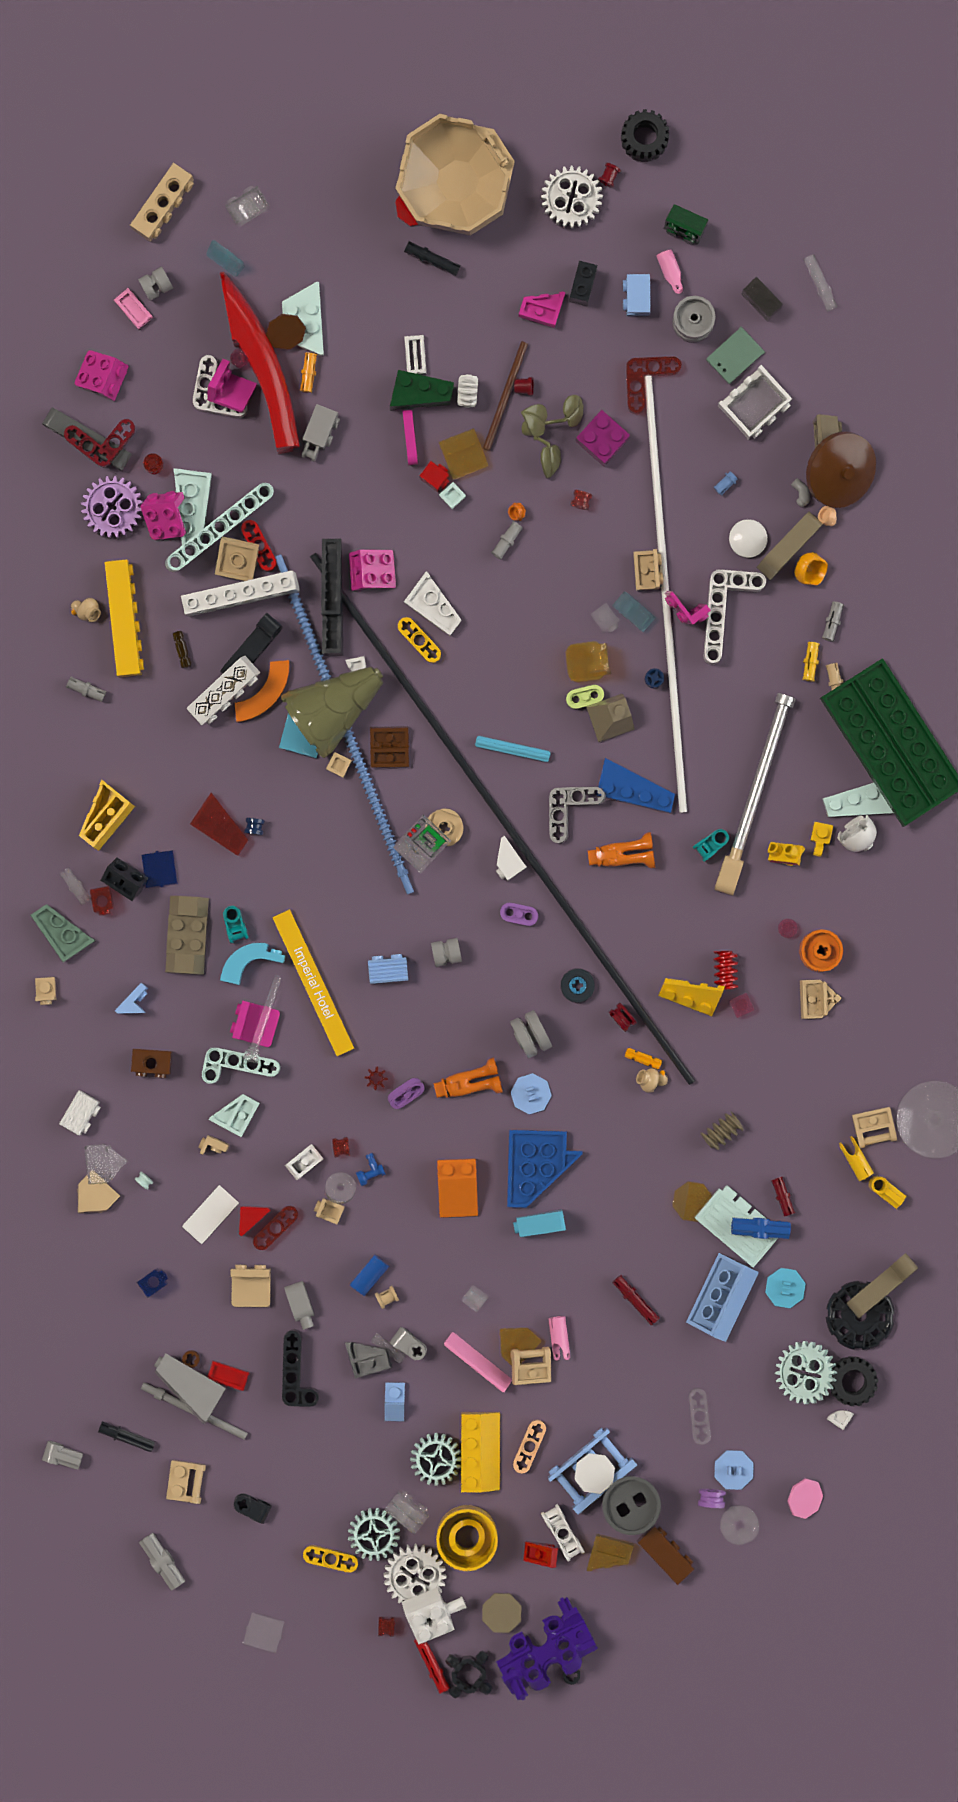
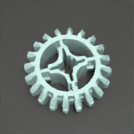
[410,1433,461,1486]
[348,1508,400,1561]

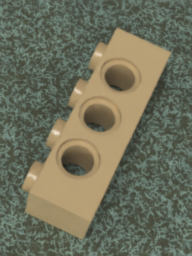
[130,163,194,242]

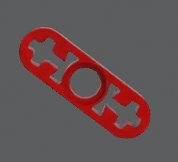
[241,520,277,572]

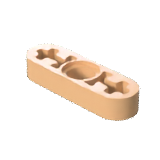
[513,1419,546,1473]

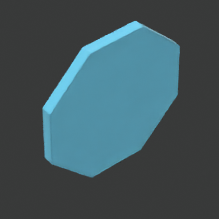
[765,1268,806,1308]

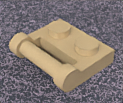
[852,1107,897,1149]
[511,1347,551,1385]
[166,1460,206,1504]

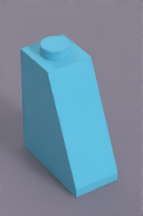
[513,1209,566,1237]

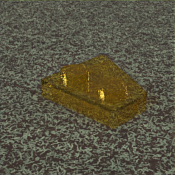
[587,1534,634,1571]

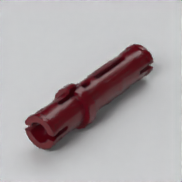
[612,1275,660,1325]

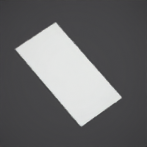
[182,1185,239,1244]

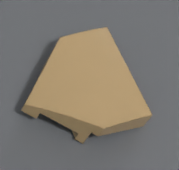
[800,980,842,1019]
[77,1170,120,1213]

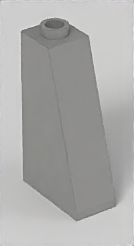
[154,1354,226,1424]

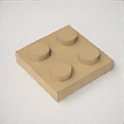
[215,536,259,581]

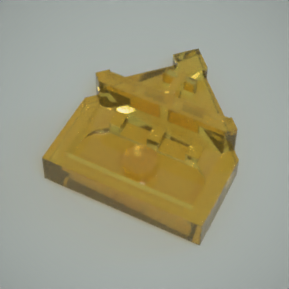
[500,1328,542,1366]

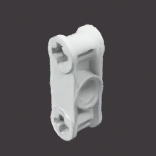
[541,1504,585,1562]

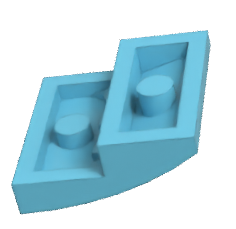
[279,713,318,759]

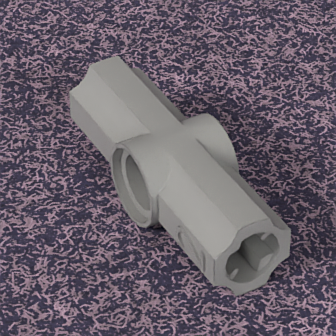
[139,1533,185,1591]

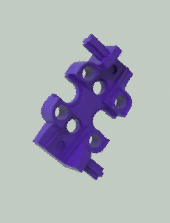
[496,1597,598,1701]

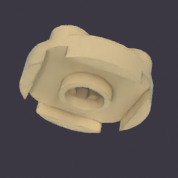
[425,809,464,847]

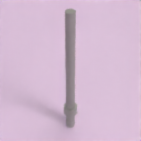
[141,1382,248,1440]

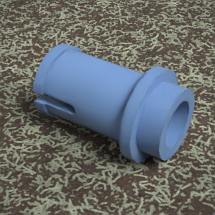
[713,471,738,496]

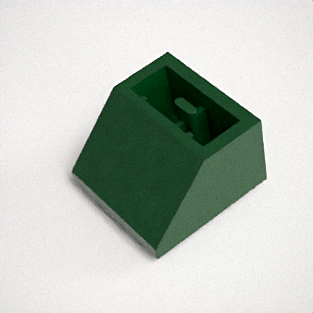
[664,204,709,245]

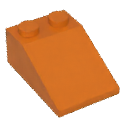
[437,1158,478,1218]

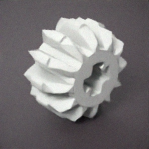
[457,374,478,407]

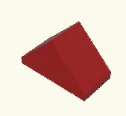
[239,1206,271,1237]

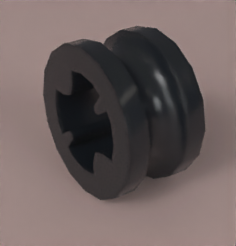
[563,1669,580,1685]

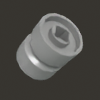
[138,267,173,301]
[431,938,462,967]

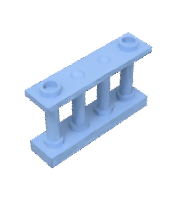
[548,1428,637,1515]

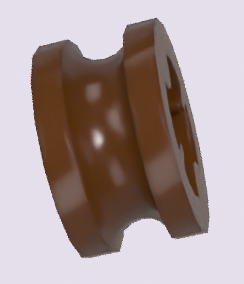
[182,1350,200,1368]

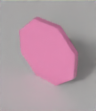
[787,1478,823,1519]

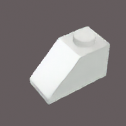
[496,836,526,881]

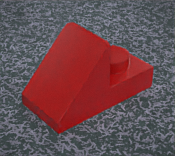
[523,1542,558,1568]

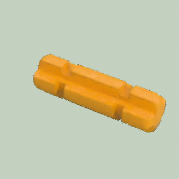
[625,1048,662,1069]

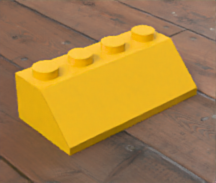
[461,1412,500,1492]

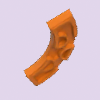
[235,660,290,722]

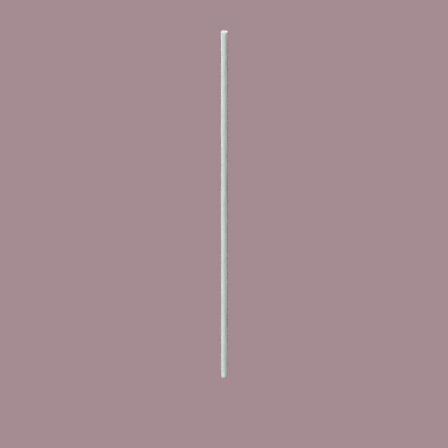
[644,376,687,813]

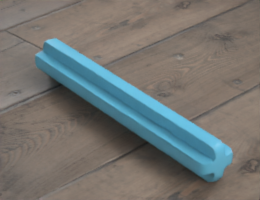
[475,736,550,762]

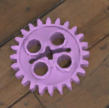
[81,476,143,539]

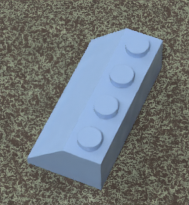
[686,1253,759,1342]

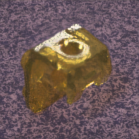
[566,641,611,682]

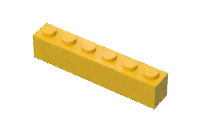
[105,559,144,678]

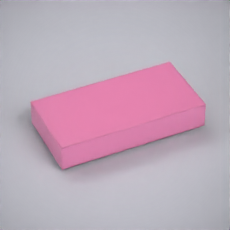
[114,288,153,330]

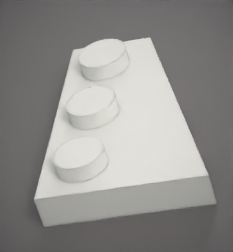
[404,571,462,636]

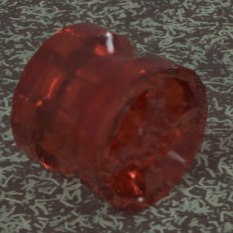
[143,453,164,475]
[570,490,592,510]
[332,1137,350,1157]
[378,1617,395,1637]

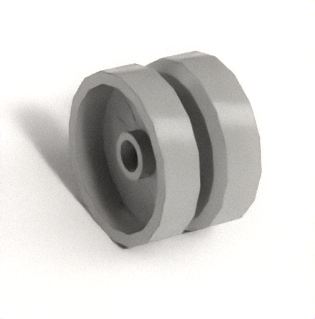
[672,296,716,343]
[510,1010,552,1059]

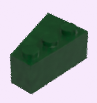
[390,370,454,411]

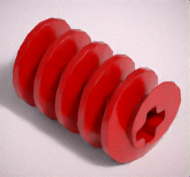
[713,951,738,990]

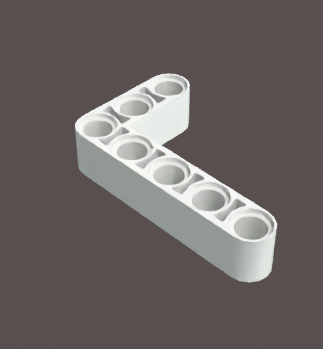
[704,570,766,665]

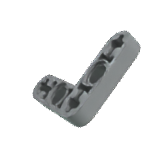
[549,787,606,844]

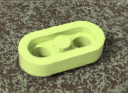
[566,685,604,709]

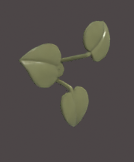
[521,395,583,479]

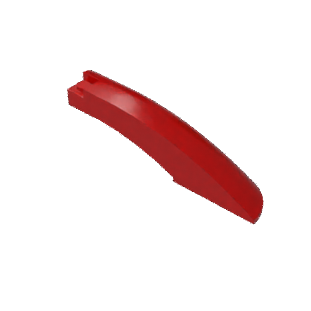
[220,272,300,454]

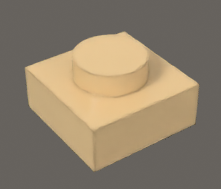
[326,752,352,778]

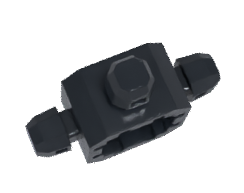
[445,1650,493,1699]

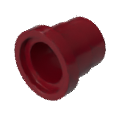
[514,377,534,396]

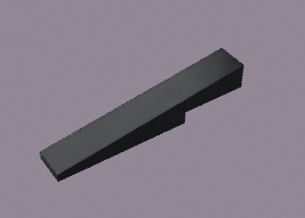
[321,538,343,656]

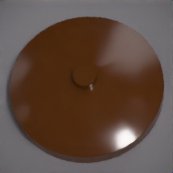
[806,432,876,508]

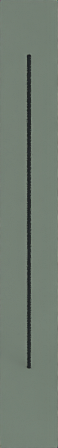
[310,553,695,1085]

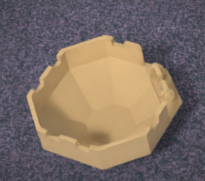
[396,114,515,235]

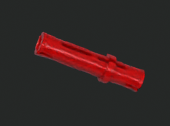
[414,1639,450,1694]

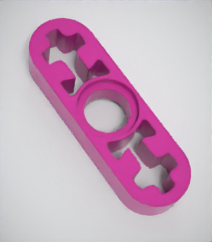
[403,410,418,466]

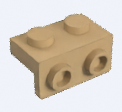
[633,549,663,591]

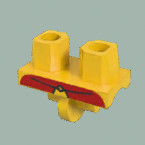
[767,842,805,866]

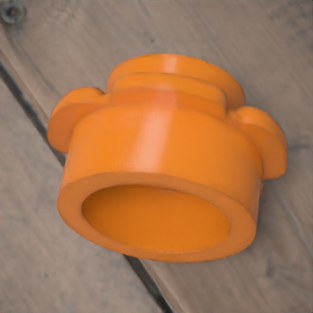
[508,503,526,521]

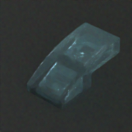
[612,591,655,632]

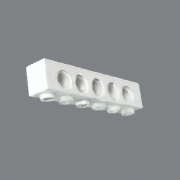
[181,571,300,617]

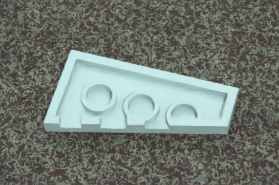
[173,468,212,549]
[822,783,893,817]

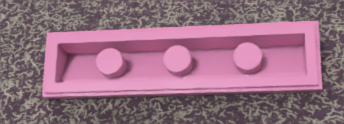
[444,1332,512,1392]

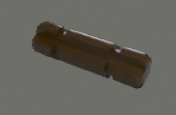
[172,631,191,668]

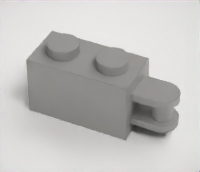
[302,404,340,461]

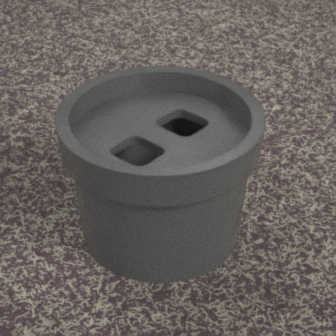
[602,1476,661,1535]

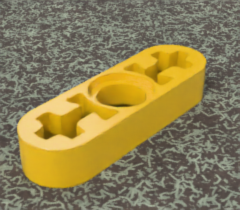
[398,617,441,663]
[303,1545,358,1573]

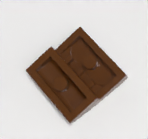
[370,726,409,768]

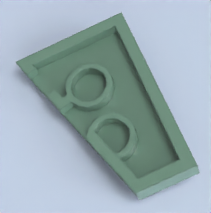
[30,904,95,963]

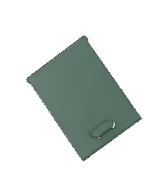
[706,327,765,384]

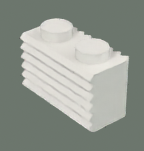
[59,1090,101,1135]

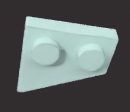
[209,1094,260,1137]

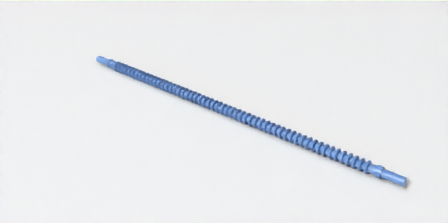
[275,554,414,895]

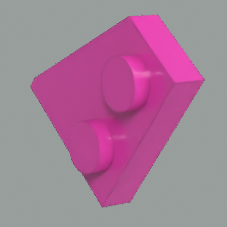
[518,291,566,328]

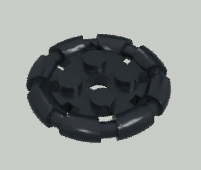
[826,1281,895,1350]

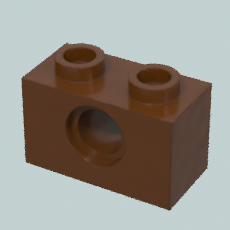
[131,1049,173,1078]

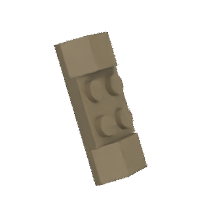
[165,896,209,975]

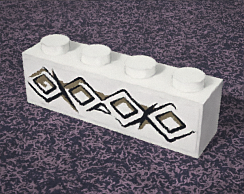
[187,656,260,725]

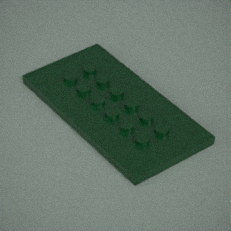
[820,658,958,827]

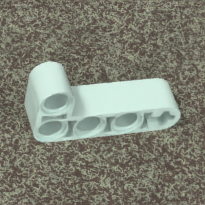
[202,1048,280,1084]

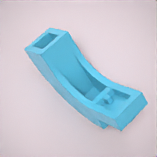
[220,943,286,985]

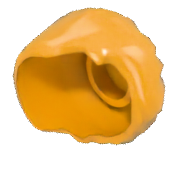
[794,552,828,585]

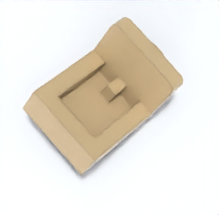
[314,1198,345,1224]

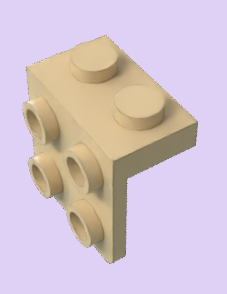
[231,1264,271,1307]

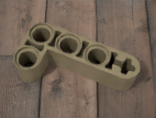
[756,511,823,580]
[846,1253,918,1318]

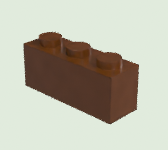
[637,1525,694,1585]

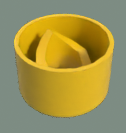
[436,1505,498,1571]

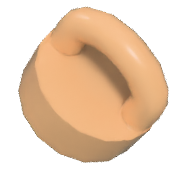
[818,506,837,526]

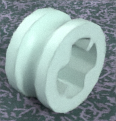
[135,1172,154,1190]

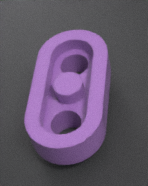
[500,903,538,926]
[388,1078,424,1109]

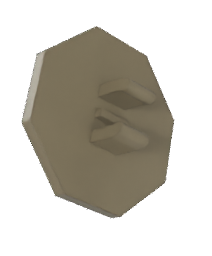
[482,1593,521,1633]

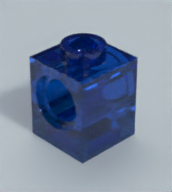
[137,1268,168,1298]

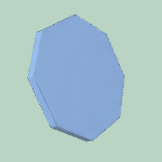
[511,1073,552,1114]
[714,1450,753,1490]

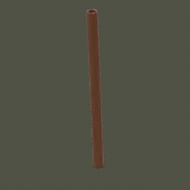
[483,341,528,451]

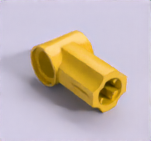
[868,1176,906,1209]

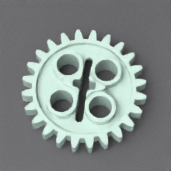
[775,1341,837,1404]

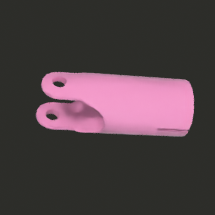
[656,249,683,294]
[548,1316,570,1361]

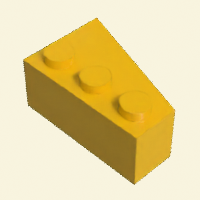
[79,779,135,851]

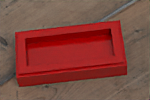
[207,1361,250,1391]

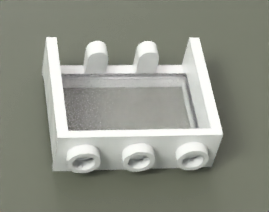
[718,365,792,440]

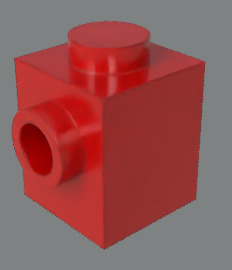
[419,461,450,492]

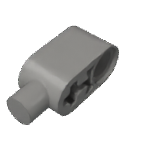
[284,1281,314,1330]

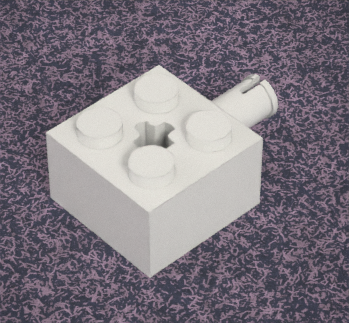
[402,1587,467,1644]

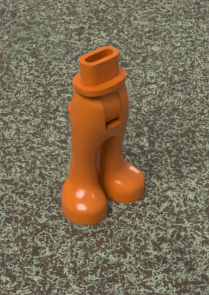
[588,832,655,869]
[434,1058,503,1098]

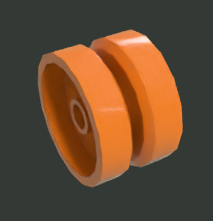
[799,929,843,972]

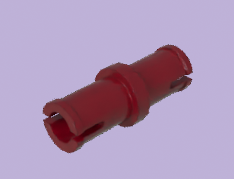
[771,1176,795,1217]

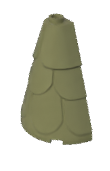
[281,666,384,758]

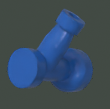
[356,1153,386,1187]

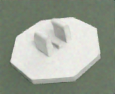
[575,1453,615,1494]

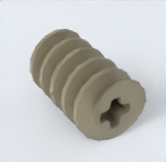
[700,1112,744,1150]

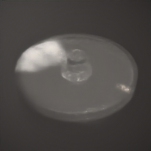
[896,1081,958,1158]

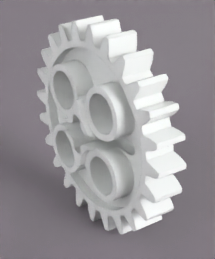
[541,165,603,229]
[383,1544,446,1603]

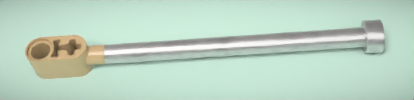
[714,693,796,896]

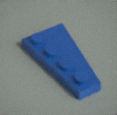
[596,758,675,813]

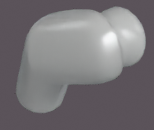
[791,478,810,507]

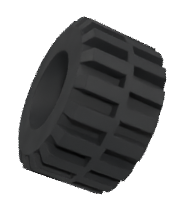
[621,109,669,162]
[830,1356,878,1407]

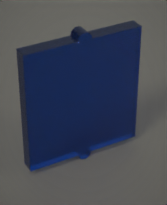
[142,850,178,888]

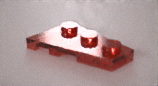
[190,793,249,856]

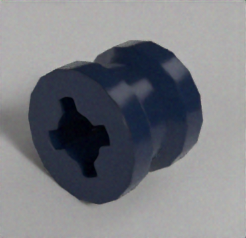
[645,668,664,689]
[244,818,265,835]

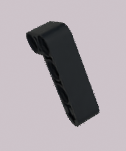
[220,613,283,674]
[282,1329,319,1407]

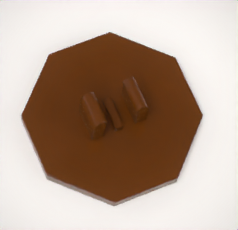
[266,314,306,350]

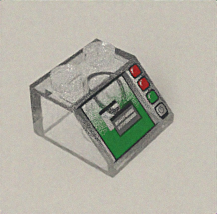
[393,815,451,873]

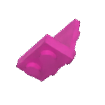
[75,350,129,401]
[140,491,186,540]
[664,591,711,625]
[230,1000,280,1047]

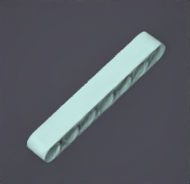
[165,483,274,572]

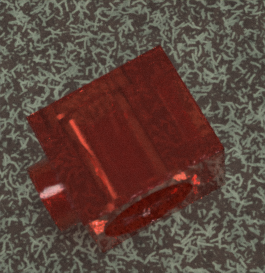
[90,886,115,916]

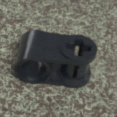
[234,1493,272,1524]

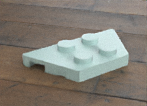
[282,282,324,356]

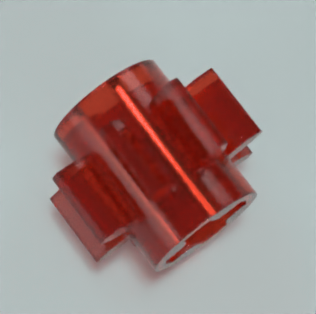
[364,1066,388,1090]

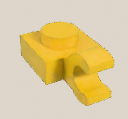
[810,822,833,857]

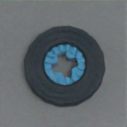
[560,968,595,1003]

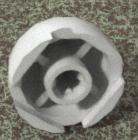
[837,815,877,852]

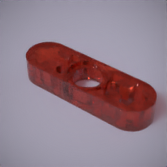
[253,1206,298,1250]

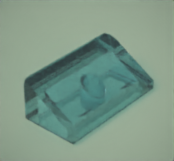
[206,240,244,277]

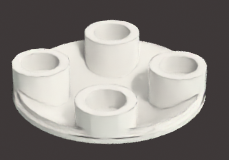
[729,519,767,558]

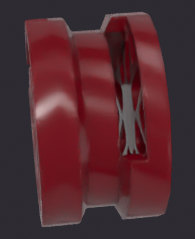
[608,1003,637,1032]

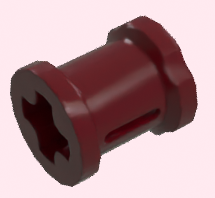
[598,163,621,188]

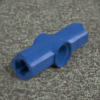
[731,1217,791,1239]

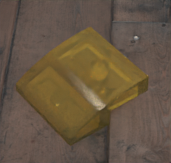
[438,428,489,480]

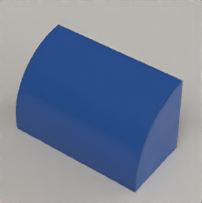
[350,1254,390,1296]

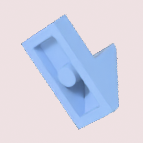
[115,983,148,1014]
[385,1382,405,1421]

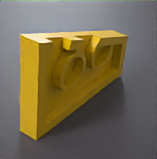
[658,978,725,1016]

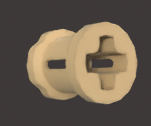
[375,1286,399,1309]

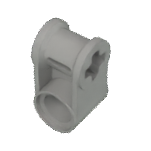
[390,1327,427,1360]

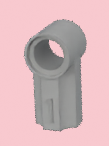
[42,1441,84,1470]

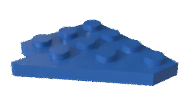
[507,1130,583,1208]

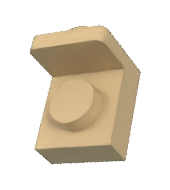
[35,977,57,1005]
[198,1135,230,1155]

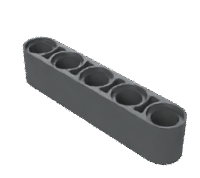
[42,408,132,471]

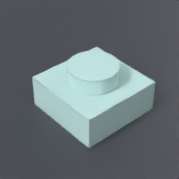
[439,482,466,509]

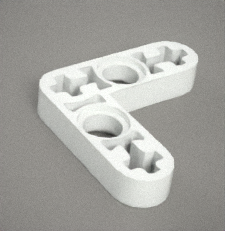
[193,355,248,418]

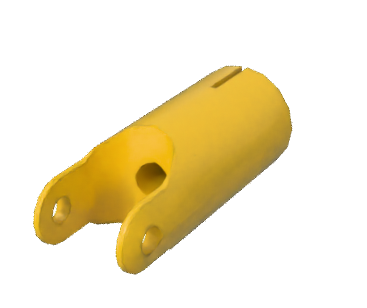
[839,1136,874,1181]

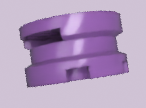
[698,1489,726,1508]

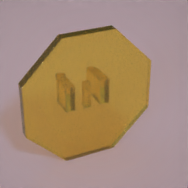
[672,1181,712,1222]

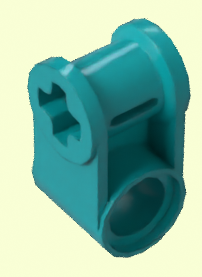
[692,829,729,862]
[223,906,249,944]

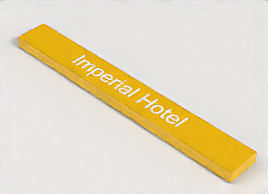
[272,909,355,1056]

